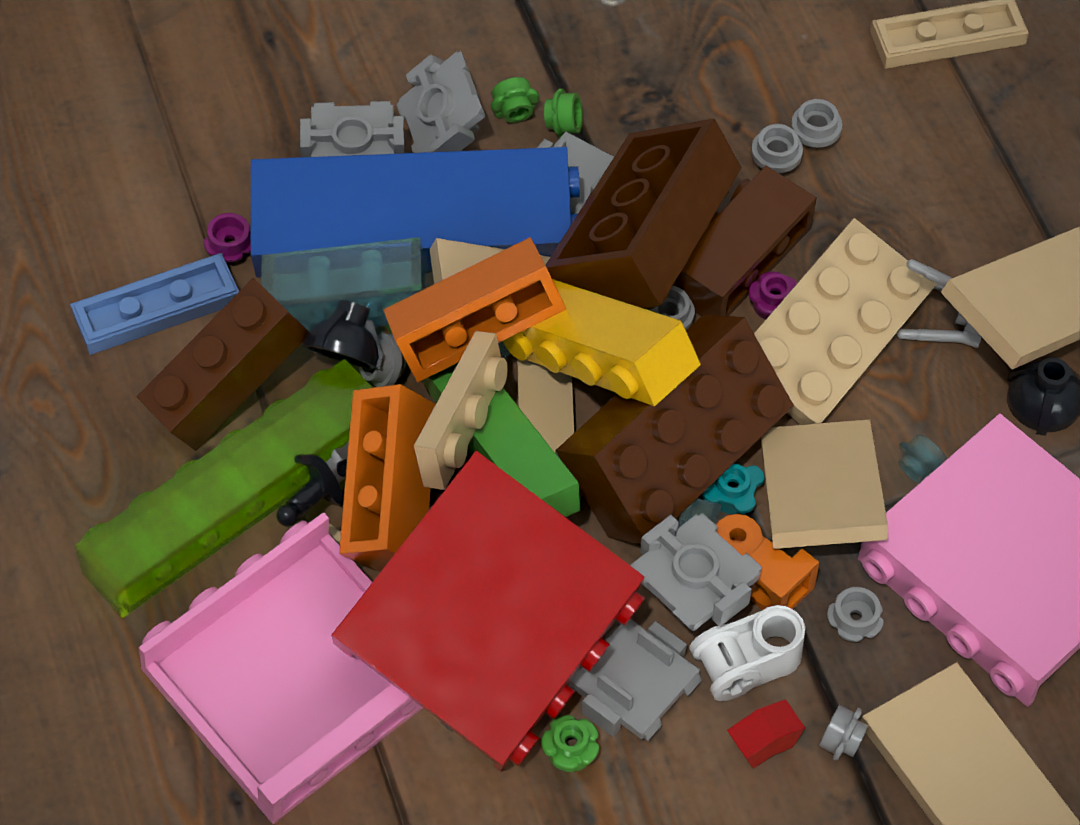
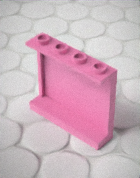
[858,414,1080,707]
[139,512,423,824]

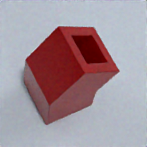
[727,699,805,769]

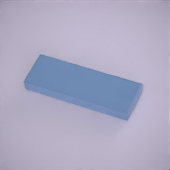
[70,253,239,355]

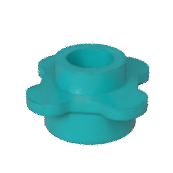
[702,464,764,514]

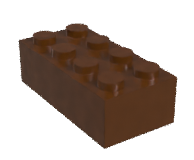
[546,119,742,310]
[555,314,794,544]

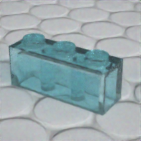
[261,237,430,331]

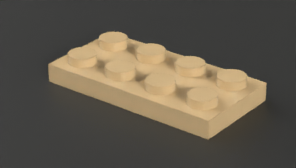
[754,218,937,425]

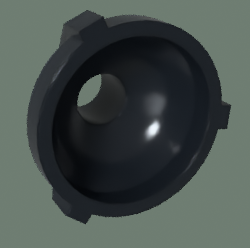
[302,300,384,370]
[1007,357,1080,436]

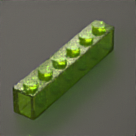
[74,359,373,618]

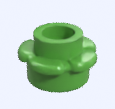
[490,77,540,123]
[544,88,583,139]
[541,715,599,772]

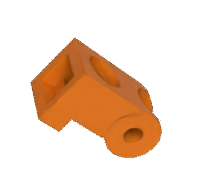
[716,514,819,610]

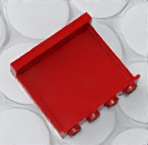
[331,451,645,772]

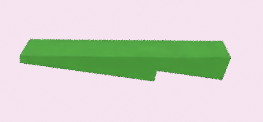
[382,314,580,517]

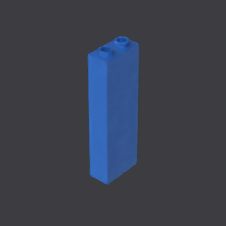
[251,147,580,277]

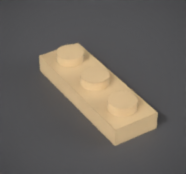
[414,331,507,490]

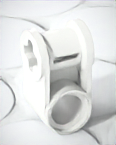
[689,605,805,701]

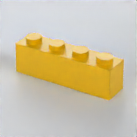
[503,279,701,407]

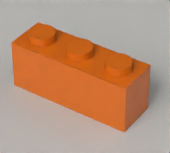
[383,237,566,383]
[339,384,436,571]

